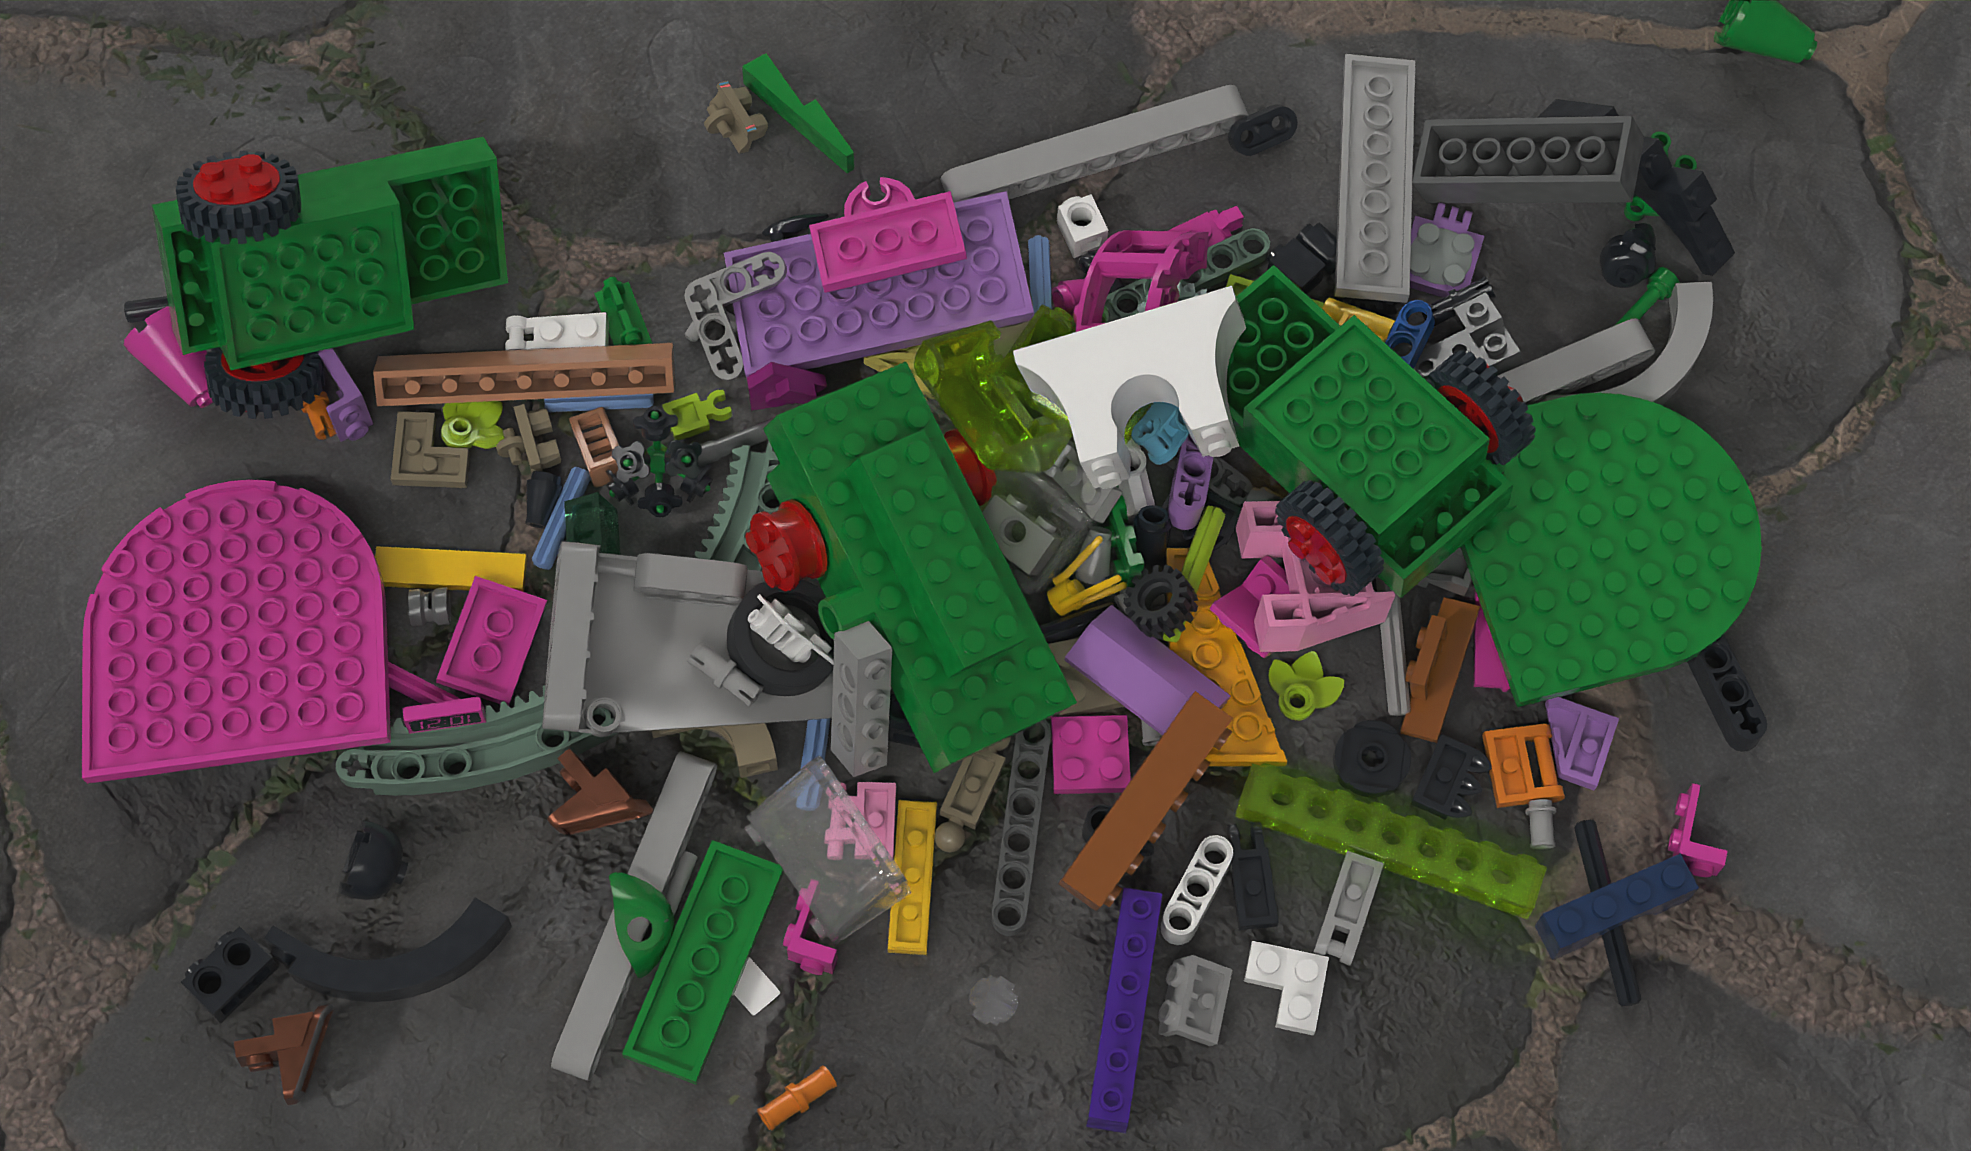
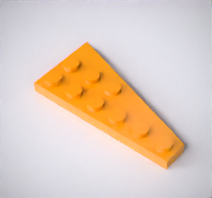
[1166,548,1287,766]

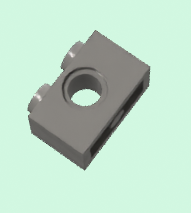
[983,493,1063,575]

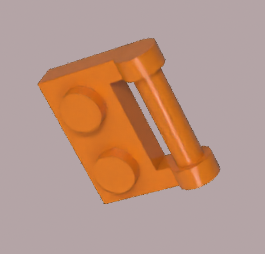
[1482,724,1565,808]

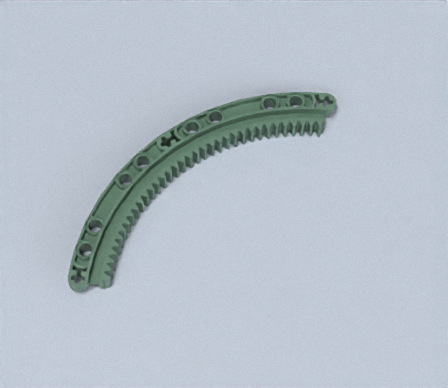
[336,442,779,796]

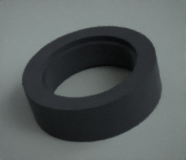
[727,579,834,696]

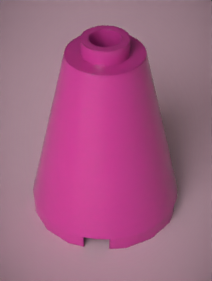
[124,306,213,408]

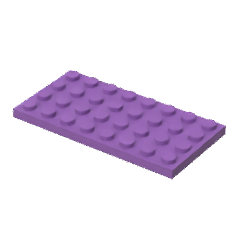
[724,191,1035,378]

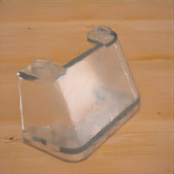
[744,755,911,946]

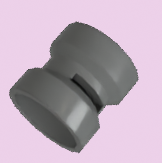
[408,587,451,627]

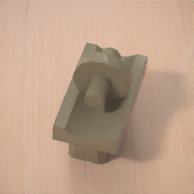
[704,81,768,154]
[496,404,561,472]

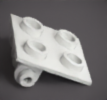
[748,594,834,665]

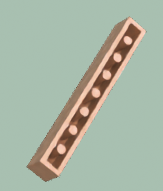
[373,343,675,406]

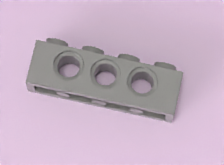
[831,621,892,777]

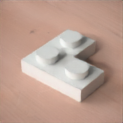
[1244,941,1329,1036]

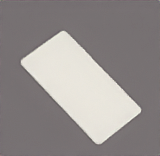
[734,957,780,1015]

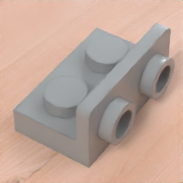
[1158,955,1232,1046]

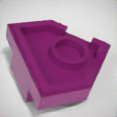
[747,362,827,411]

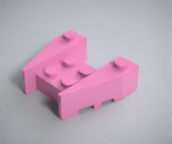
[1236,501,1395,652]

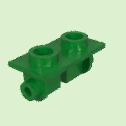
[594,277,652,346]

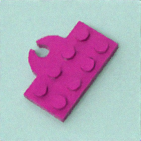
[809,177,967,293]

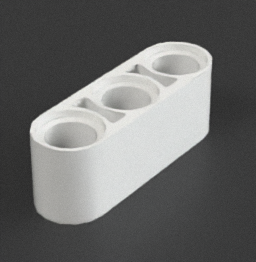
[1160,835,1233,945]

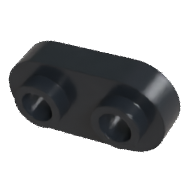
[1228,104,1298,156]

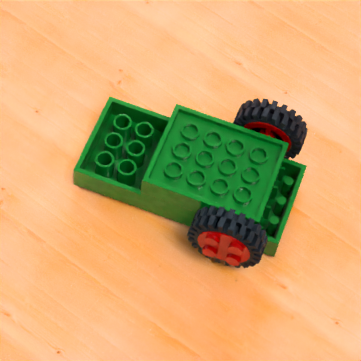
[152,137,508,419]
[1226,265,1536,598]

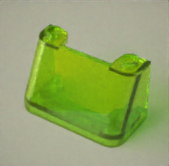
[914,320,1073,474]

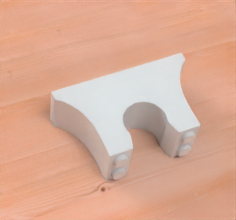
[1013,286,1246,489]

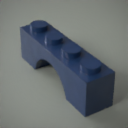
[1535,853,1699,960]

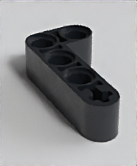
[1687,635,1767,752]

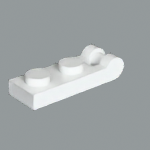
[505,312,609,351]

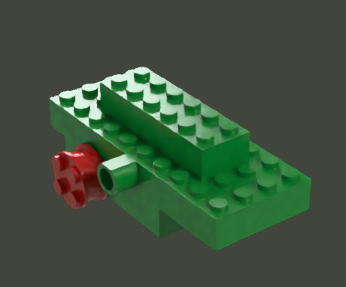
[745,362,1077,773]

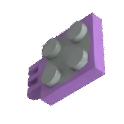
[1410,202,1484,298]

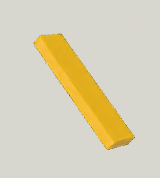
[375,546,527,592]
[888,800,937,955]

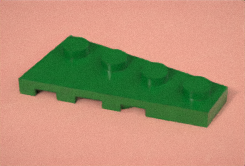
[1104,485,1144,588]

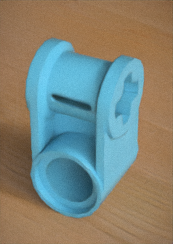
[1131,402,1190,465]

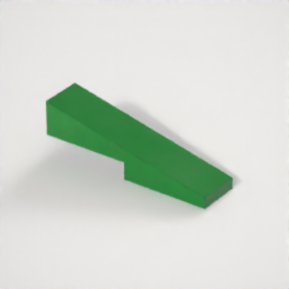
[742,53,854,173]

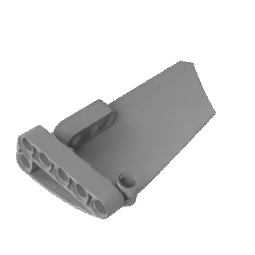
[542,541,892,737]

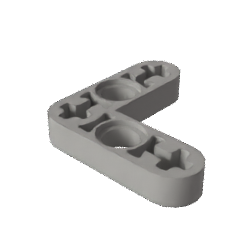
[684,252,787,381]

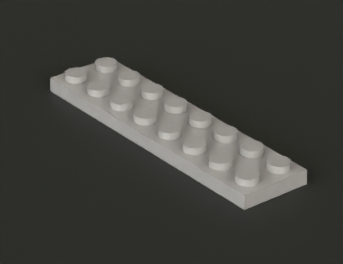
[1335,54,1415,303]

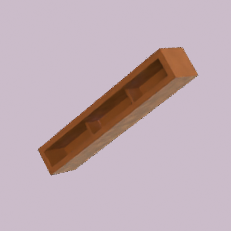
[1058,691,1233,911]

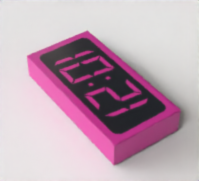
[403,697,486,734]

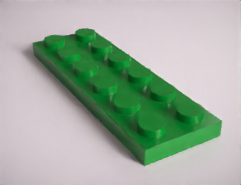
[622,840,785,1085]

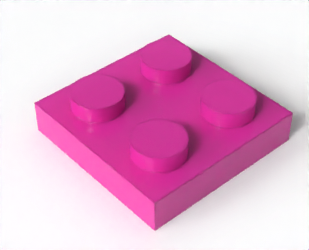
[1051,715,1130,794]

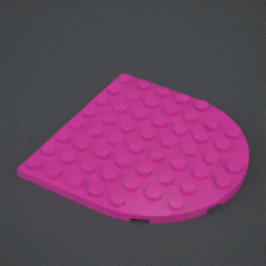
[82,480,391,784]

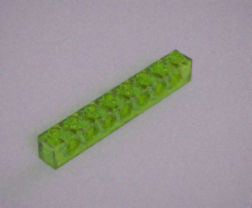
[1235,764,1547,920]

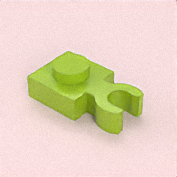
[662,390,732,440]

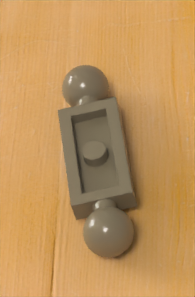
[935,737,1011,852]

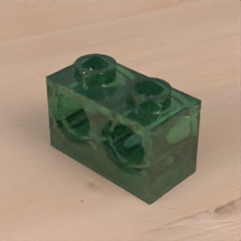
[564,492,621,555]

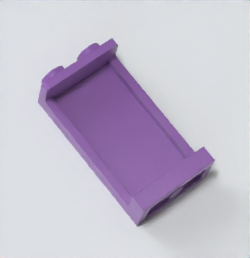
[316,348,373,442]

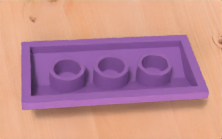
[1064,605,1231,735]

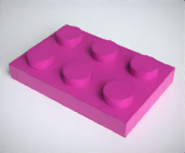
[436,576,547,706]

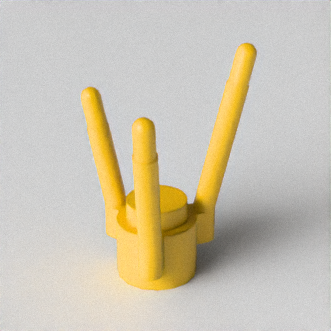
[1047,536,1127,616]

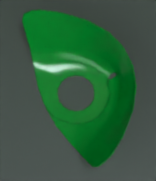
[609,872,674,978]

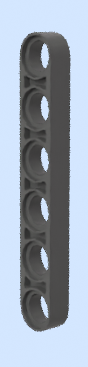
[992,720,1051,936]

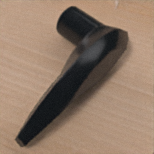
[762,213,829,242]

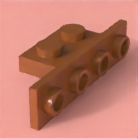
[1400,597,1480,743]

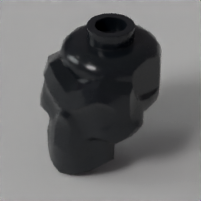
[1600,223,1656,288]

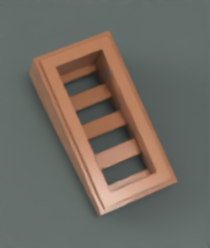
[568,407,619,488]

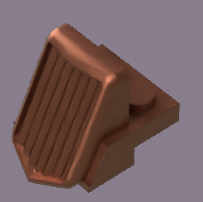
[547,748,653,835]

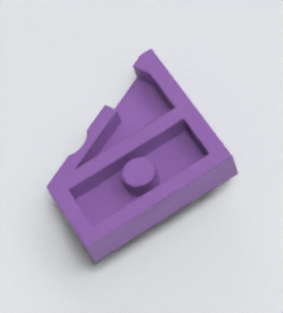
[1545,697,1619,791]

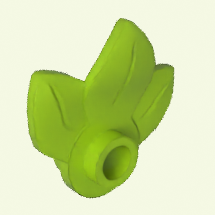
[441,401,505,449]
[1268,651,1344,721]

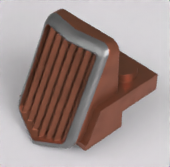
[234,1004,334,1106]

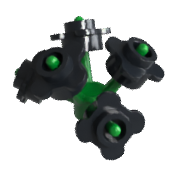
[605,406,713,517]

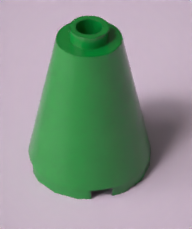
[1714,0,1818,64]

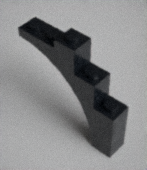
[1537,99,1735,276]

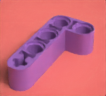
[1167,434,1214,530]

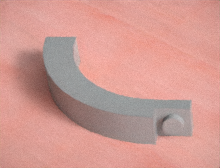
[1543,282,1713,405]

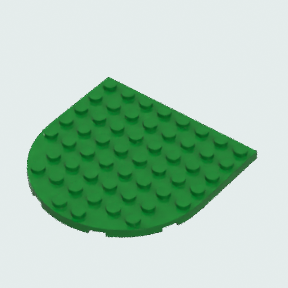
[1460,393,1762,707]

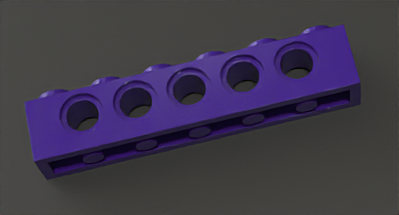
[1086,887,1162,1133]

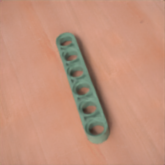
[1102,228,1270,323]

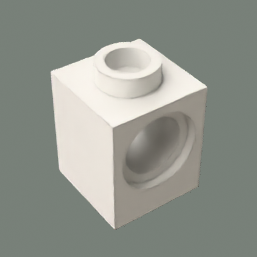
[1057,194,1108,258]

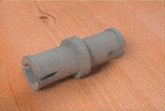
[687,642,764,707]

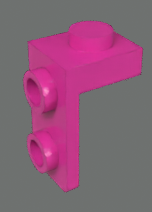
[1668,783,1728,877]
[783,879,838,975]

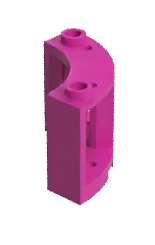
[1073,230,1209,332]

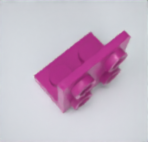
[1210,555,1290,658]

